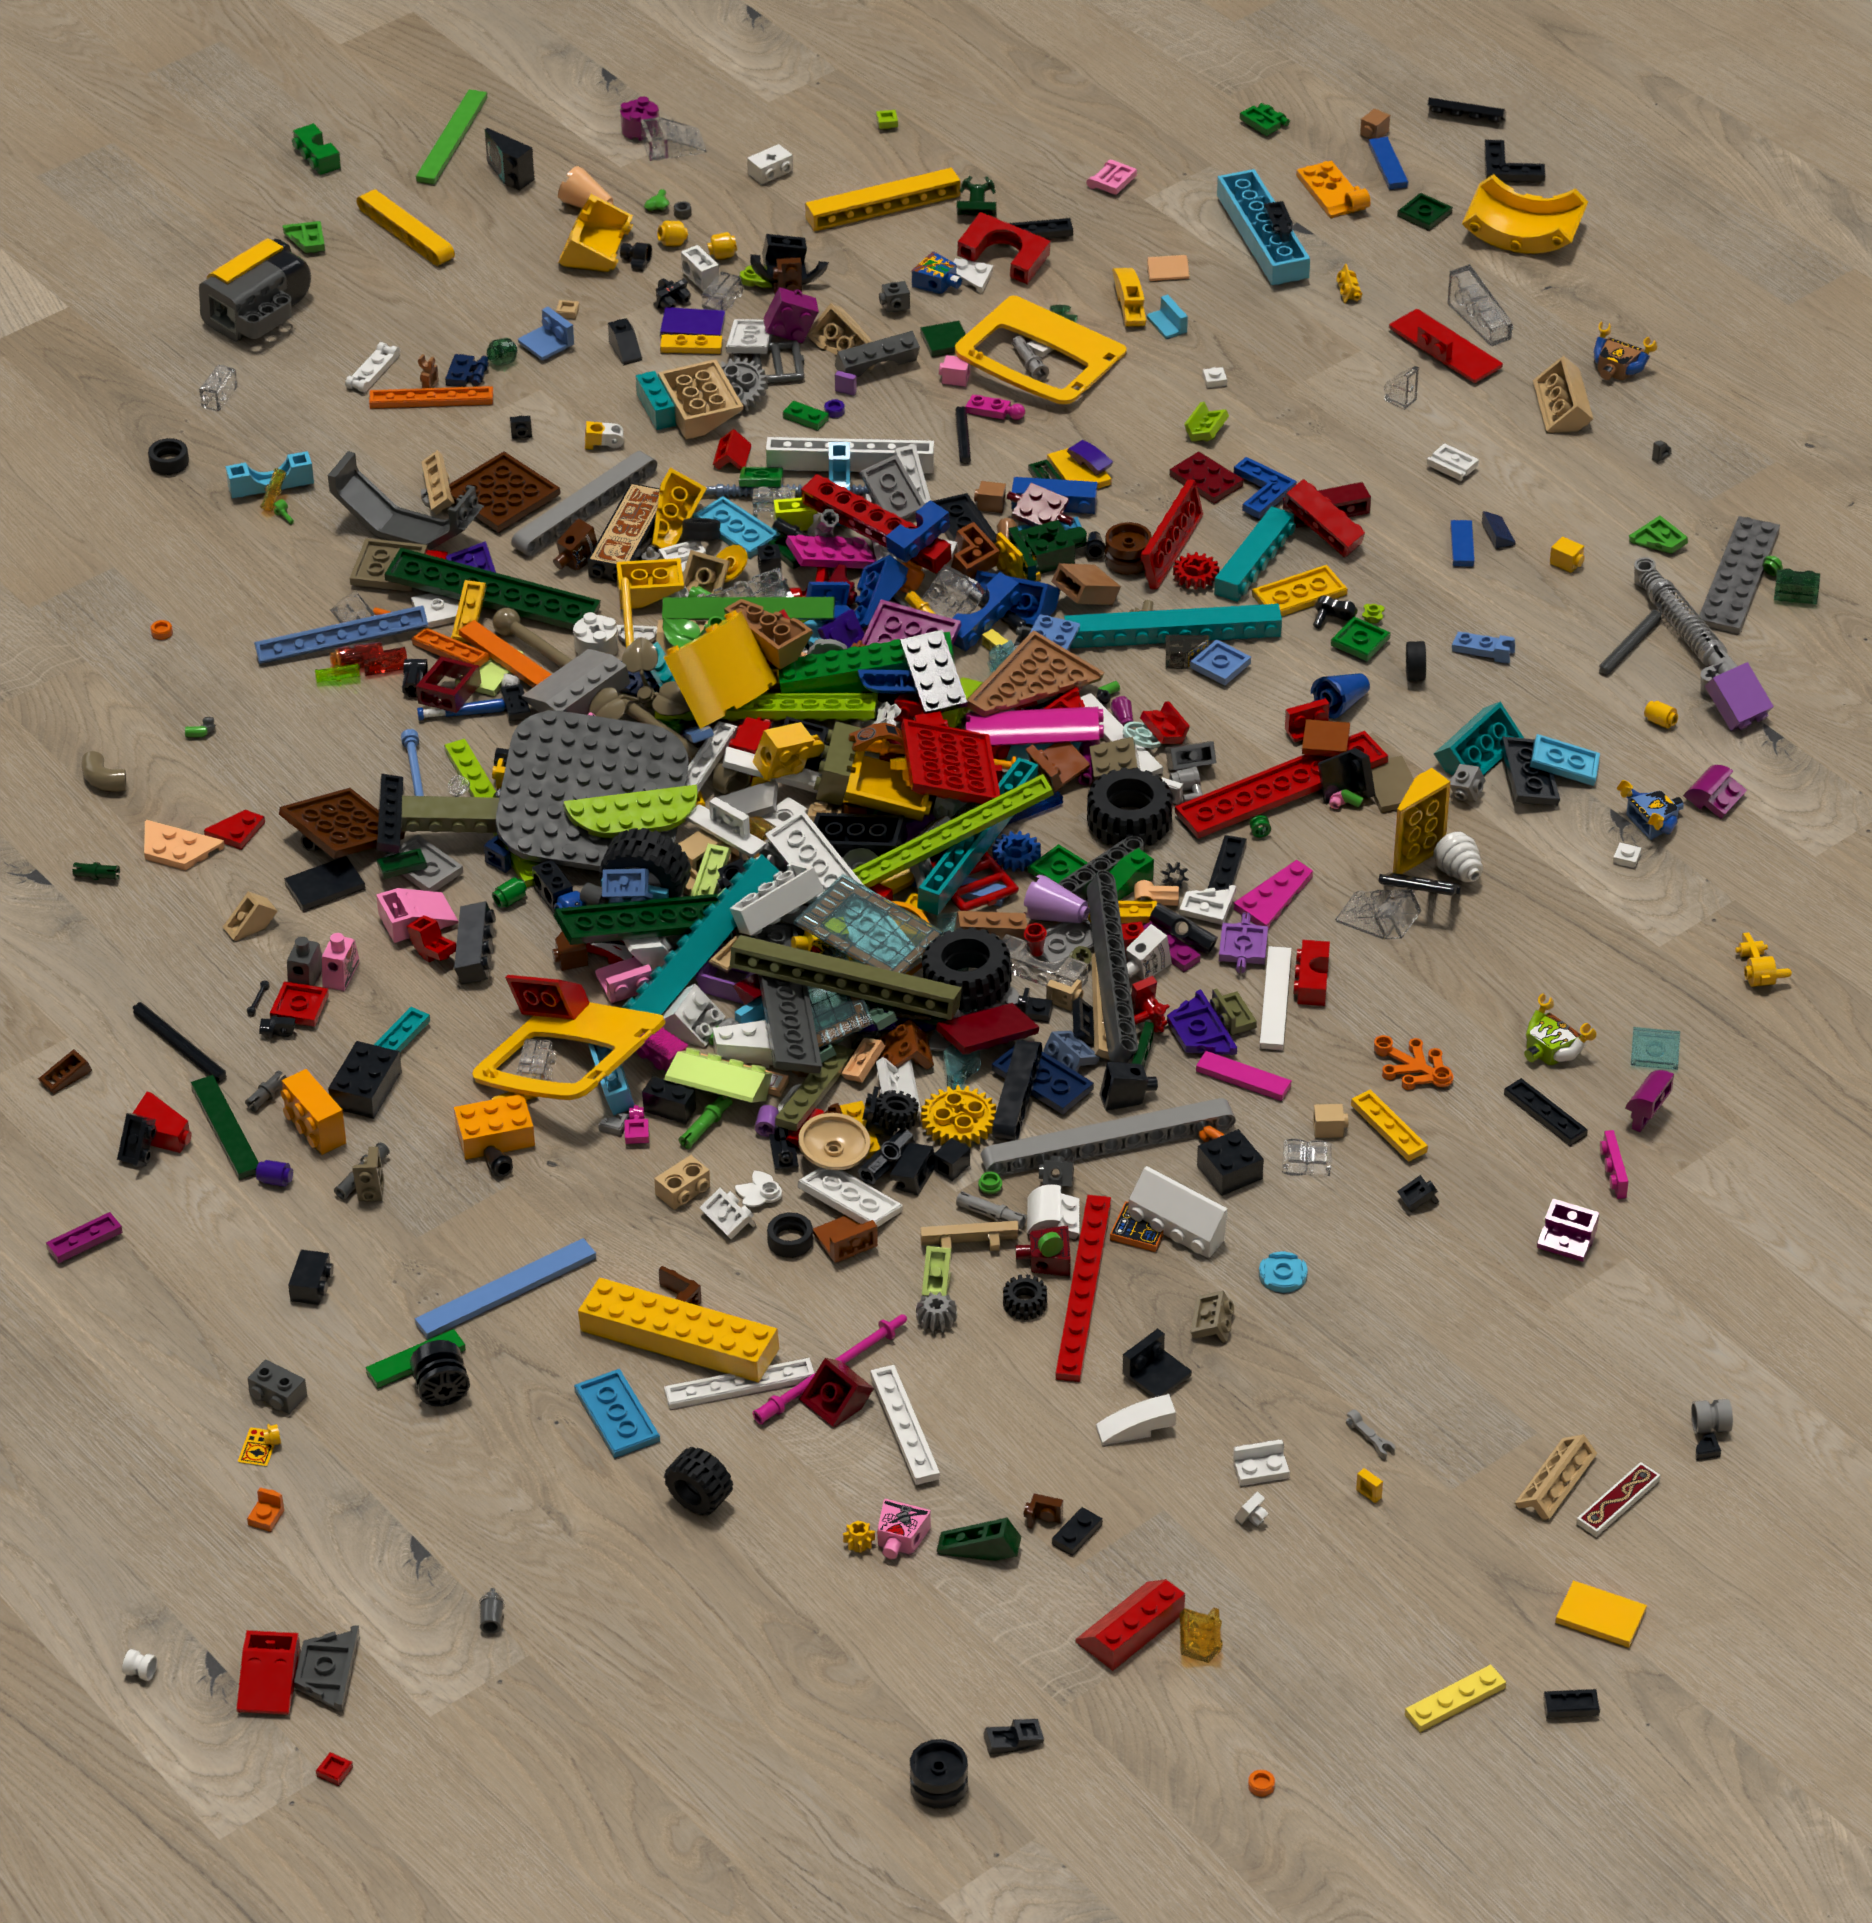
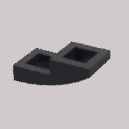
[983,1719,1044,1755]

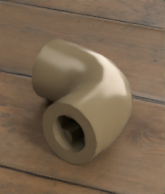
[82,751,126,792]

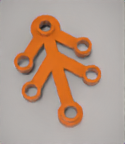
[1374,1035,1454,1090]

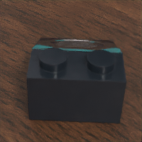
[485,128,535,191]

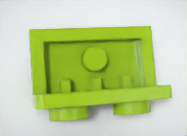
[1184,402,1229,441]

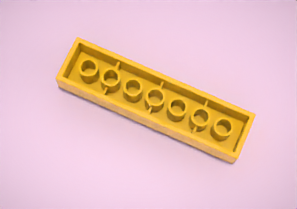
[578,1277,779,1383]

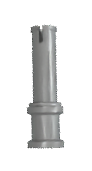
[1012,336,1049,381]

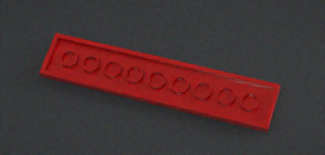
[1175,730,1388,839]

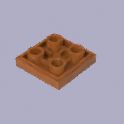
[1302,719,1350,757]

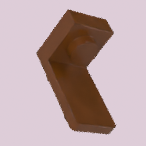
[659,1266,702,1305]

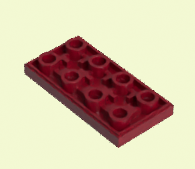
[936,1003,1040,1054]

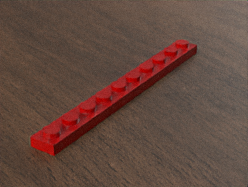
[1056,1195,1111,1382]

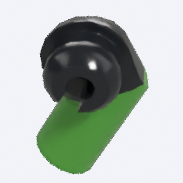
[1096,681,1120,705]

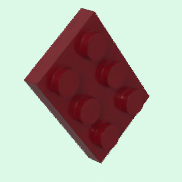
[1169,451,1244,504]

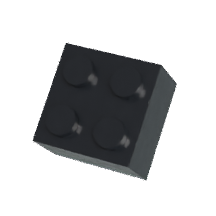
[1197,1129,1264,1196]

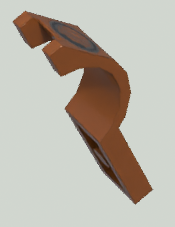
[848,723,905,751]

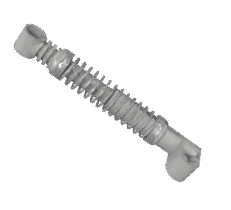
[1634,557,1737,697]

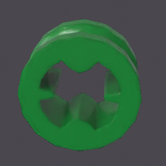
[1249,815,1271,838]

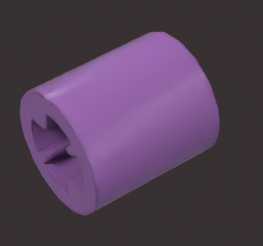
[755,1105,779,1137]

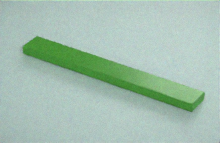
[416,89,487,185]
[662,597,835,620]

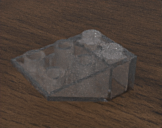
[641,117,707,161]
[922,564,986,618]
[1335,889,1422,939]

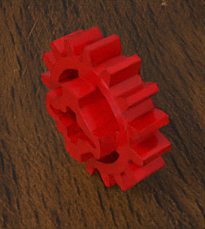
[1173,552,1219,590]

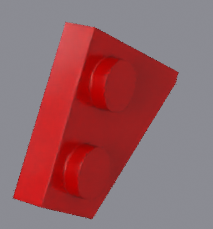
[204,809,265,850]

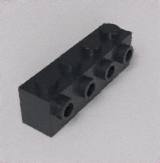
[454,901,496,985]

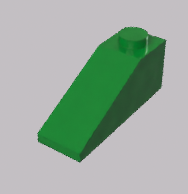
[1110,848,1154,901]

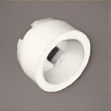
[501,674,520,687]

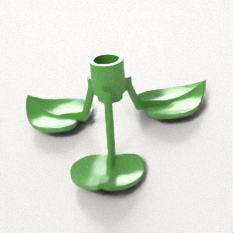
[663,616,724,648]

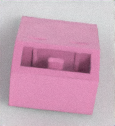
[376,888,458,943]

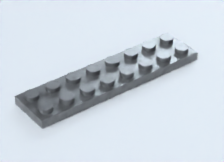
[1699,516,1780,635]

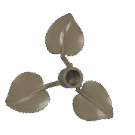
[589,637,691,720]

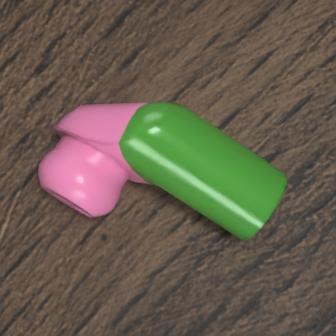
[1329,790,1363,809]

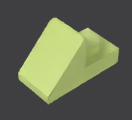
[922,1246,952,1296]

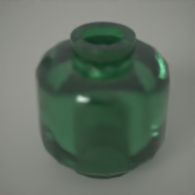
[487,337,518,366]

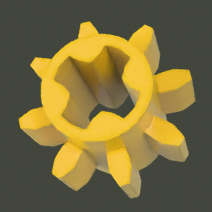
[843,1520,875,1553]

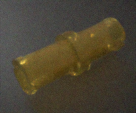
[260,468,286,512]

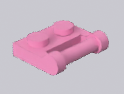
[1086,160,1137,195]

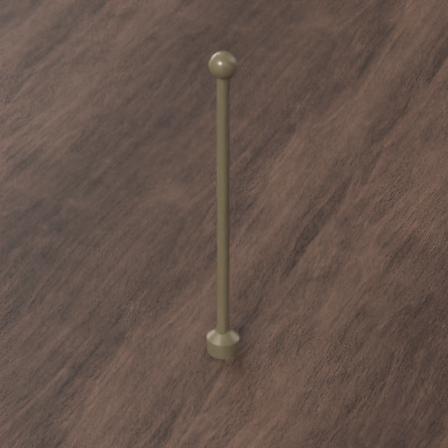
[492,608,751,795]

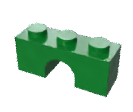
[292,123,341,175]

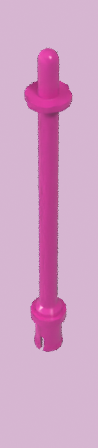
[752,1314,907,1425]

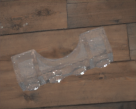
[1002,934,1088,988]

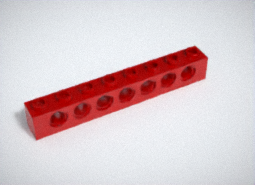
[801,474,952,574]

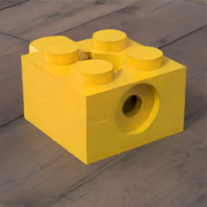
[752,722,825,780]

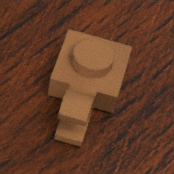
[418,354,439,388]

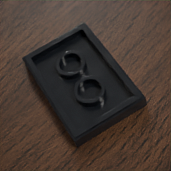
[284,856,366,911]

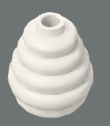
[1433,832,1483,882]

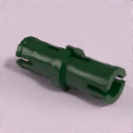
[72,862,120,880]

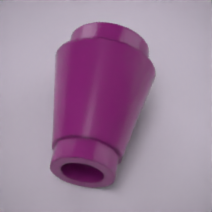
[1110,696,1133,728]

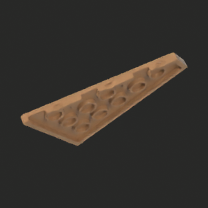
[967,630,1105,717]

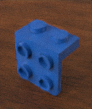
[806,582,861,624]

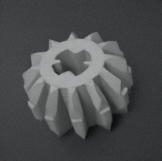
[916,1292,957,1333]

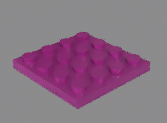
[862,600,962,646]

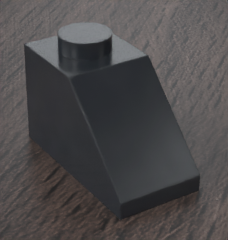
[608,318,642,365]

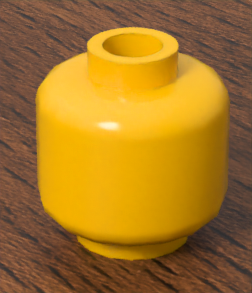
[657,221,688,246]
[707,232,738,260]

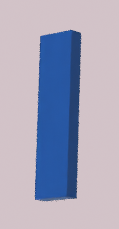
[1369,137,1408,190]

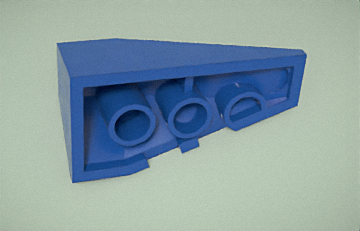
[854,555,909,628]

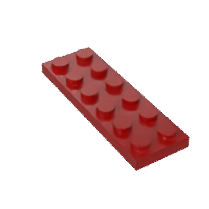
[1141,480,1204,589]

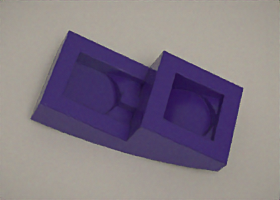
[1067,440,1113,476]

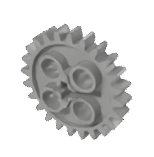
[721,358,768,414]

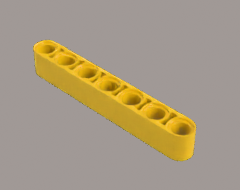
[356,189,455,266]

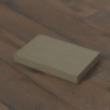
[1372,756,1414,813]

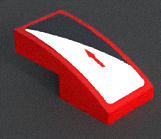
[586,940,634,964]

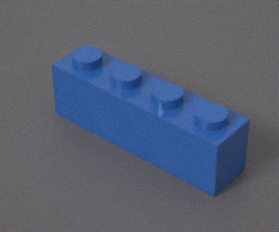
[1011,477,1097,514]

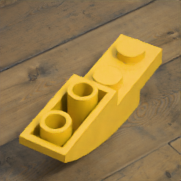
[1112,268,1146,326]

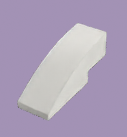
[1096,1394,1176,1446]

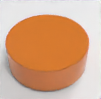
[150,620,173,640]
[1248,1770,1275,1797]

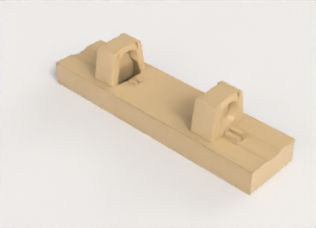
[421,450,454,515]
[920,1221,1018,1251]

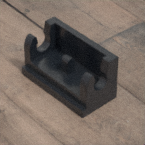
[890,1143,935,1196]

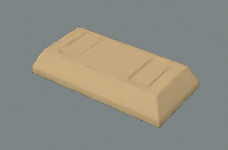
[709,935,739,973]

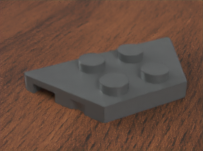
[294,1625,360,1711]

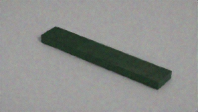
[191,1075,259,1180]

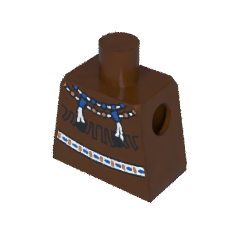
[553,518,597,571]

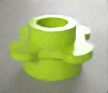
[1362,604,1385,623]

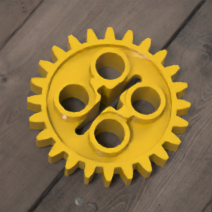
[921,1085,996,1147]

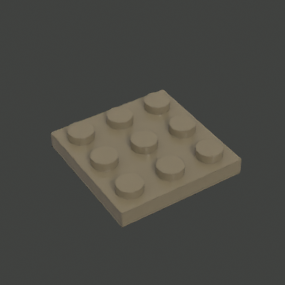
[350,538,428,592]

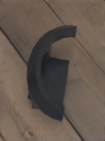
[750,234,829,285]

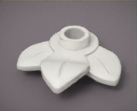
[735,1171,782,1207]

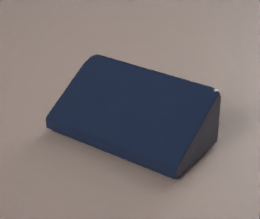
[1482,511,1516,548]

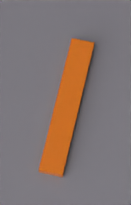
[369,386,493,409]
[459,620,552,688]

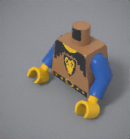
[1593,322,1657,380]

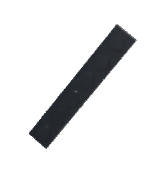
[376,773,403,854]

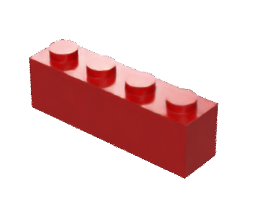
[1283,479,1365,558]

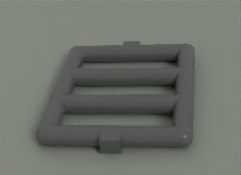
[731,340,805,383]

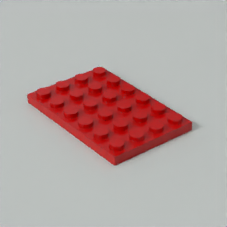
[901,719,1000,805]

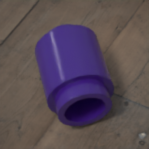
[256,1160,293,1187]

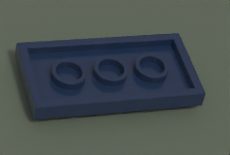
[992,1039,1094,1114]

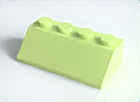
[664,1048,772,1103]

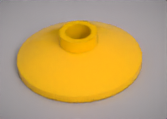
[716,545,748,583]

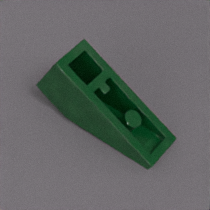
[936,1517,1022,1561]

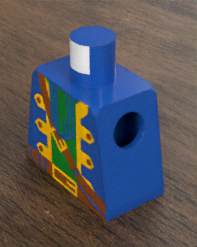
[912,251,962,294]

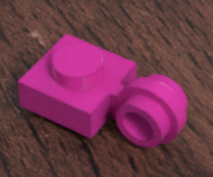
[625,1105,649,1144]

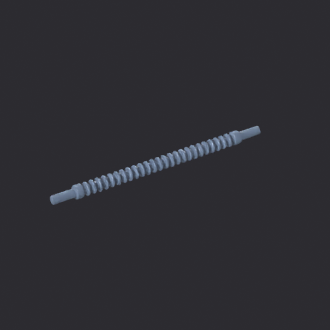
[703,484,870,497]

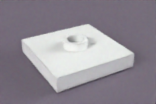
[411,593,459,629]

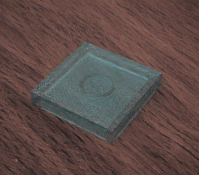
[1631,1027,1680,1070]

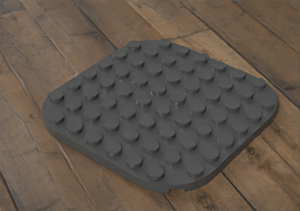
[496,710,689,871]

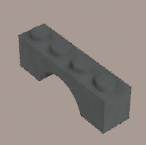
[835,331,920,377]

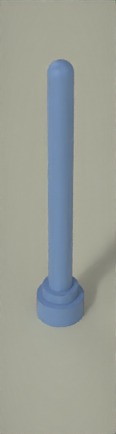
[401,729,424,796]

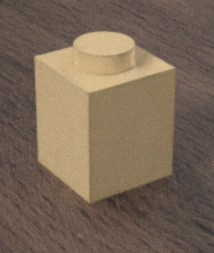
[1313,1104,1348,1138]

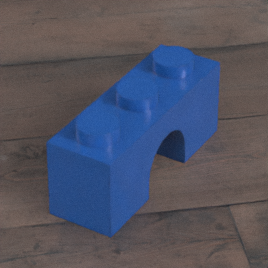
[886,500,950,563]

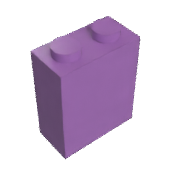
[1705,662,1774,731]

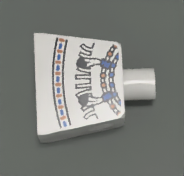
[1126,924,1172,980]

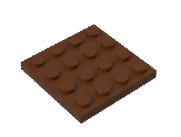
[449,451,561,532]
[279,788,406,859]

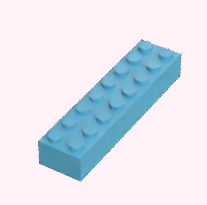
[1217,169,1310,285]

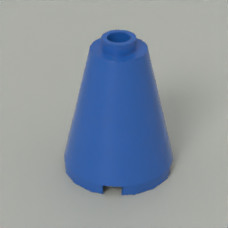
[1311,673,1370,719]

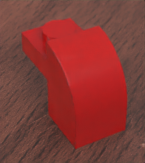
[407,915,456,963]

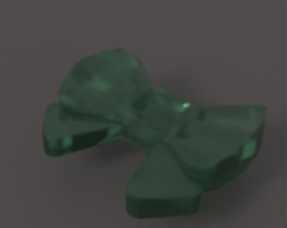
[1050,305,1078,322]

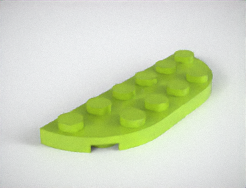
[563,784,698,838]

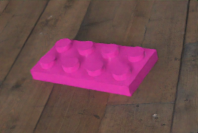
[786,535,876,569]

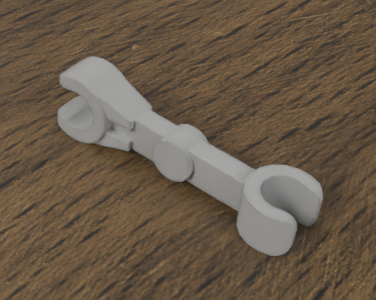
[1346,1409,1395,1460]

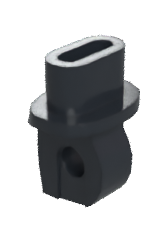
[259,1015,295,1038]

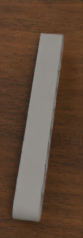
[511,451,658,556]

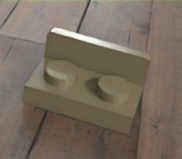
[352,1147,384,1201]
[1190,1291,1235,1343]

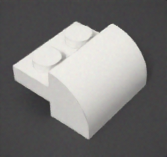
[1027,1185,1079,1240]

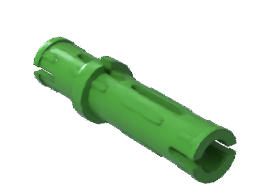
[678,1094,733,1149]

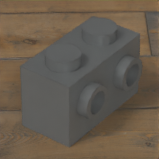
[247,1359,307,1414]

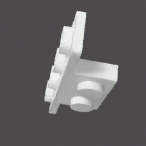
[686,797,766,857]
[876,1057,921,1116]

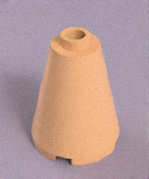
[558,166,614,208]

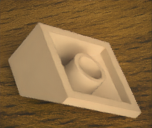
[683,550,730,597]

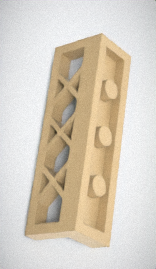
[1515,1434,1597,1520]

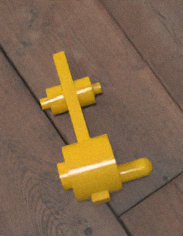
[1735,932,1792,987]

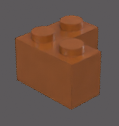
[950,522,1000,584]

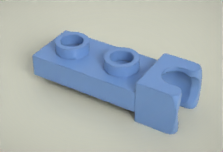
[1452,632,1515,663]

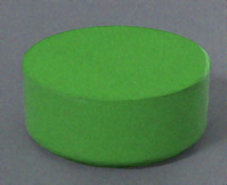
[1038,1232,1064,1257]

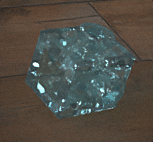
[987,640,1016,673]

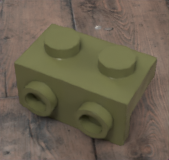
[1210,988,1257,1035]

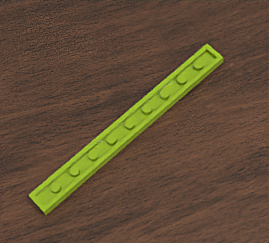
[444,738,539,887]
[852,774,1054,889]

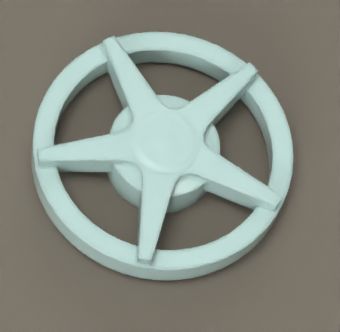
[1123,722,1161,750]

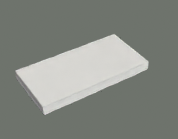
[798,1167,903,1227]

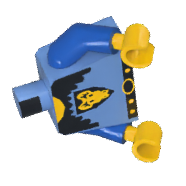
[1617,780,1684,840]

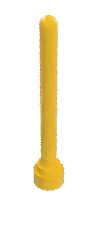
[621,577,634,648]

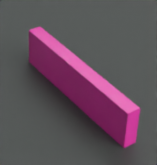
[1196,1051,1292,1101]

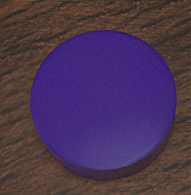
[824,399,845,418]

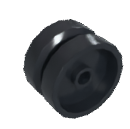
[910,1739,968,1809]

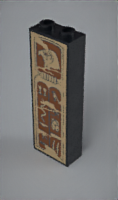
[588,483,660,582]

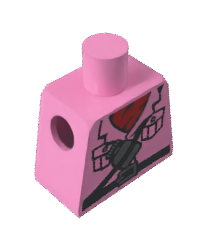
[322,933,360,991]
[877,1499,931,1559]

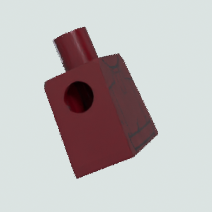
[1015,1226,1071,1276]

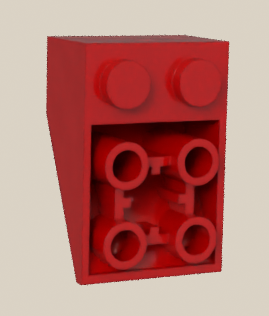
[237,1630,301,1715]

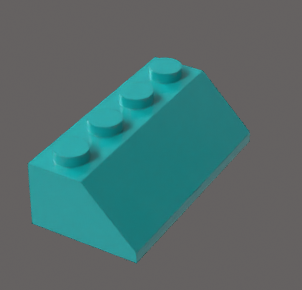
[1434,701,1524,776]

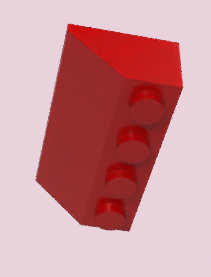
[1075,1579,1185,1671]

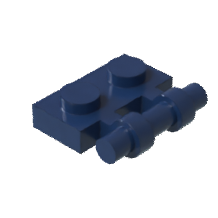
[445,354,489,387]

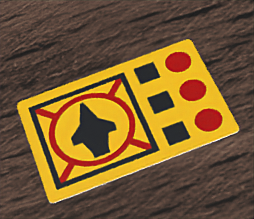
[238,1427,275,1466]

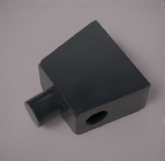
[1099,1062,1158,1111]

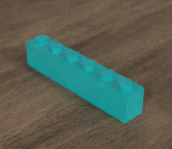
[1214,506,1296,602]

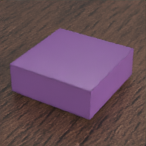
[835,371,857,396]

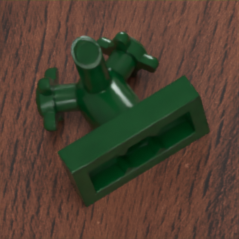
[956,176,997,216]

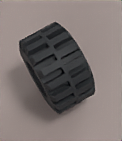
[664,1447,733,1516]

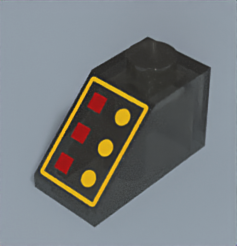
[1165,635,1209,669]

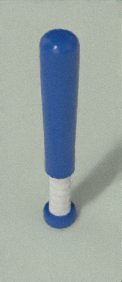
[417,699,505,721]

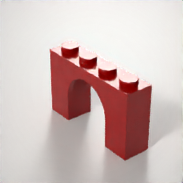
[957,212,1051,284]

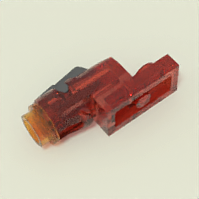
[329,641,407,676]

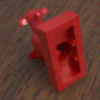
[1131,975,1170,1032]

